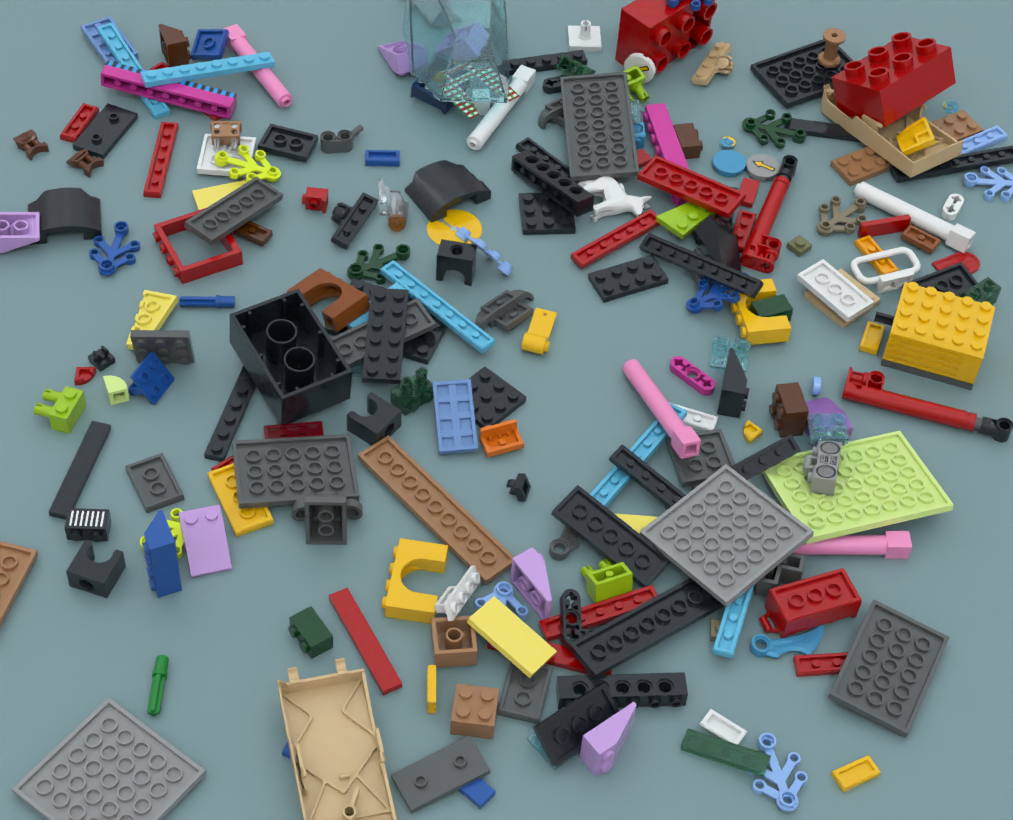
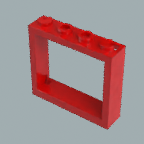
[152,208,243,284]

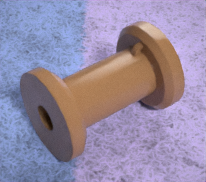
[818,28,846,68]

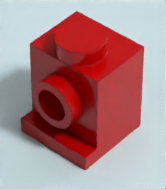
[302,187,329,214]

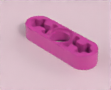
[669,356,715,396]

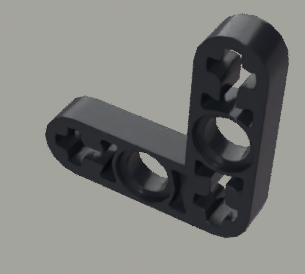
[559,589,594,649]

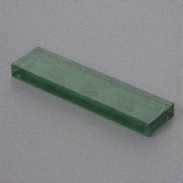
[681,728,771,777]

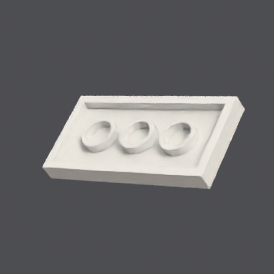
[797,259,874,322]

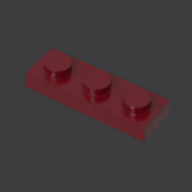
[264,421,324,439]

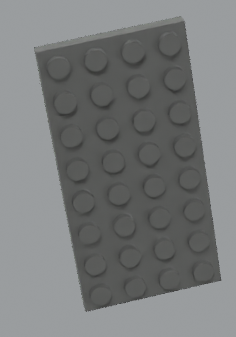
[560,72,639,181]

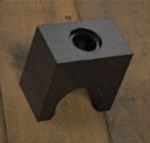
[436,239,477,286]
[347,392,402,446]
[66,539,126,598]

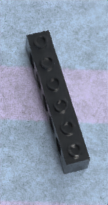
[511,150,594,217]
[556,672,688,710]

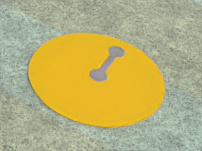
[427,209,482,245]

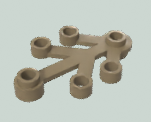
[816,196,867,236]

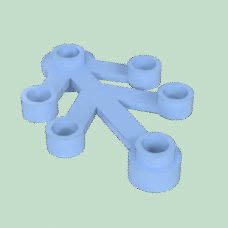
[963,166,1013,202]
[455,227,513,276]
[474,581,528,647]
[745,732,808,812]

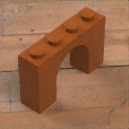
[287,268,370,332]

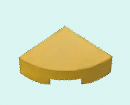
[743,420,763,445]

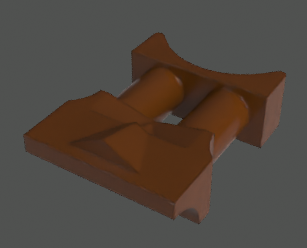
[13,129,49,161]
[66,148,104,178]

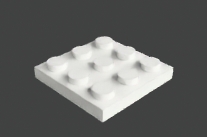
[197,134,256,178]

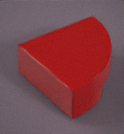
[74,367,96,386]

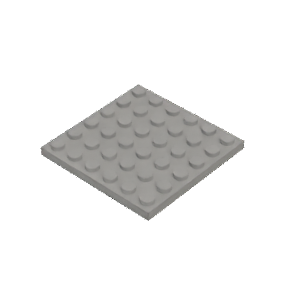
[640,464,814,607]
[12,697,206,820]

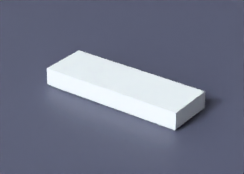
[669,402,718,431]

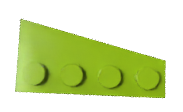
[655,202,715,240]

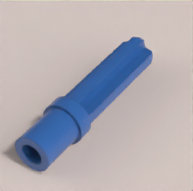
[179,295,235,308]

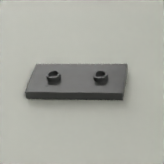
[391,735,491,814]

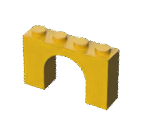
[726,278,791,345]
[381,538,448,624]

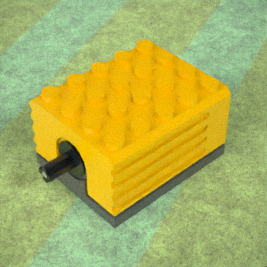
[874,282,995,390]

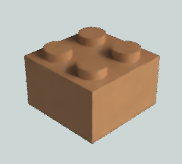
[431,616,478,668]
[450,683,499,739]

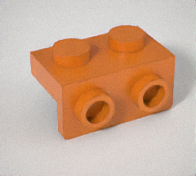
[479,419,524,458]

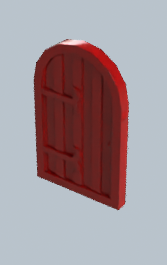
[932,252,980,274]

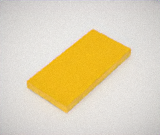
[207,463,274,537]

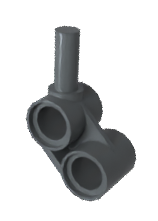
[320,125,364,154]

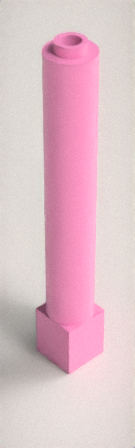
[223,24,293,108]
[622,359,701,459]
[793,531,912,559]

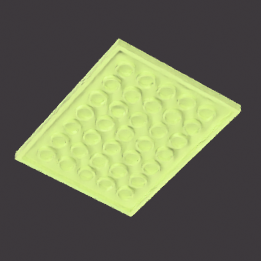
[762,431,954,544]

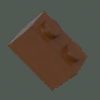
[673,123,703,159]

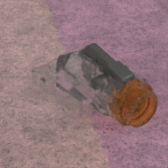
[378,179,409,231]

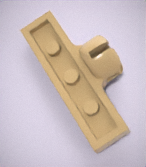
[691,42,734,86]

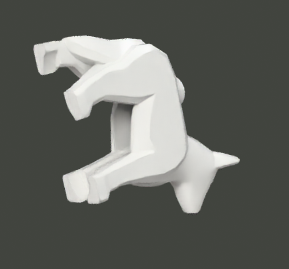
[578,177,652,222]

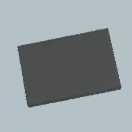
[125,453,185,513]
[497,662,553,724]

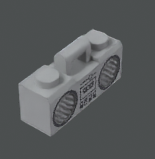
[803,439,842,495]

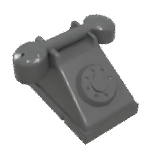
[292,491,363,545]

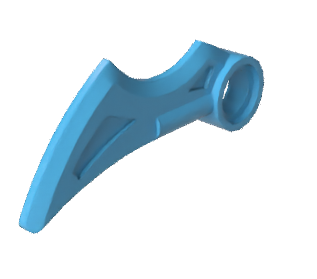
[749,625,824,659]

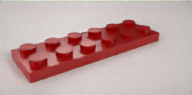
[637,155,746,219]

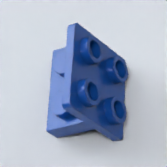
[128,352,174,404]

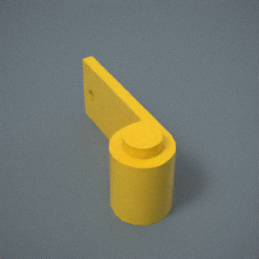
[521,308,557,355]

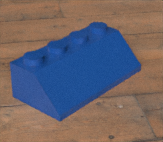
[142,510,182,598]

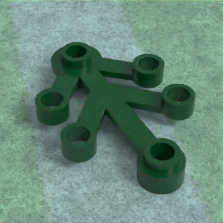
[742,109,807,149]
[347,244,410,285]

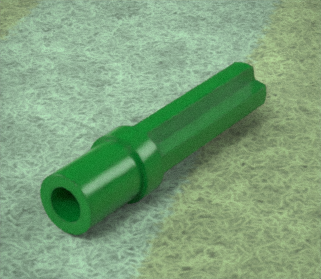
[147,655,169,716]

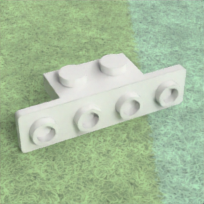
[434,565,480,621]

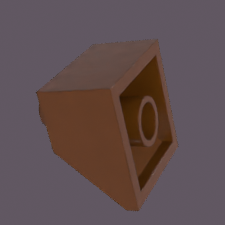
[159,24,191,67]

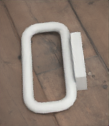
[850,247,921,293]

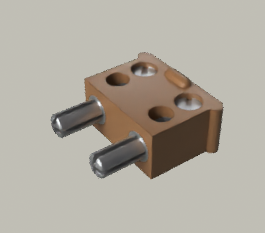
[210,121,242,151]

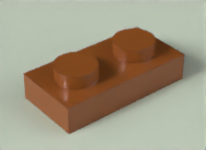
[901,224,941,254]

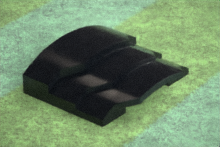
[405,160,491,223]
[28,188,102,245]

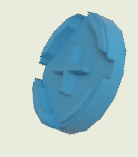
[712,150,746,177]

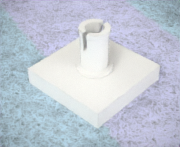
[567,20,602,52]

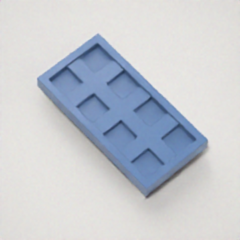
[80,16,139,65]
[432,379,478,455]

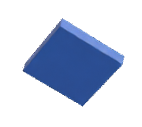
[190,29,230,60]

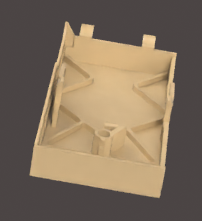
[820,84,964,178]
[277,658,397,820]

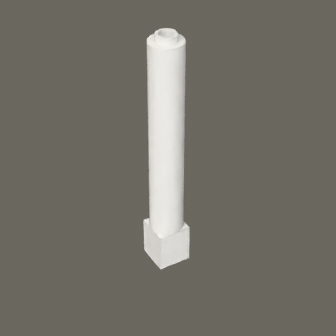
[466,65,536,150]
[854,182,976,253]

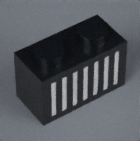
[65,508,111,542]

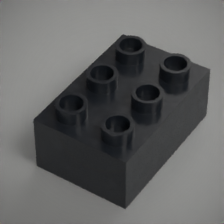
[230,288,352,426]

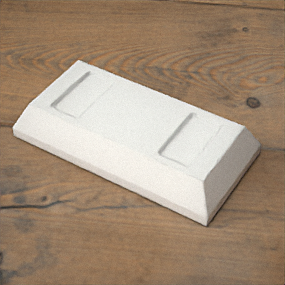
[699,709,747,748]

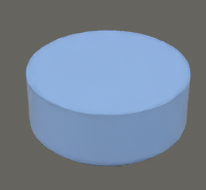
[811,376,821,395]

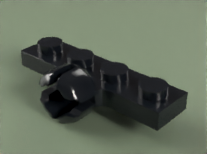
[331,192,379,249]

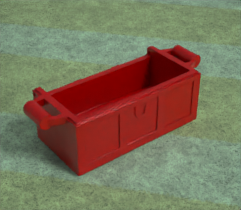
[759,568,862,638]

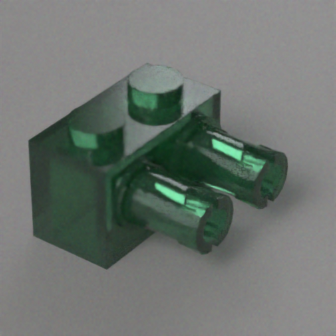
[390,367,434,416]

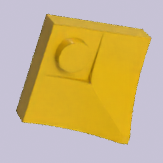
[896,117,936,156]

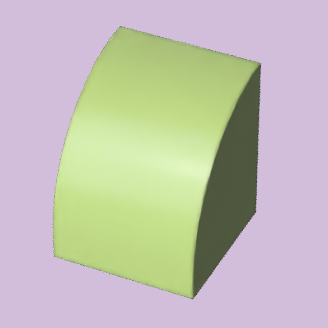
[103,375,130,405]

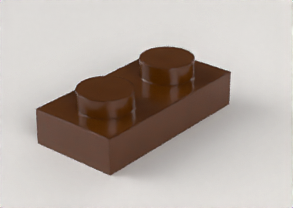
[233,221,273,246]

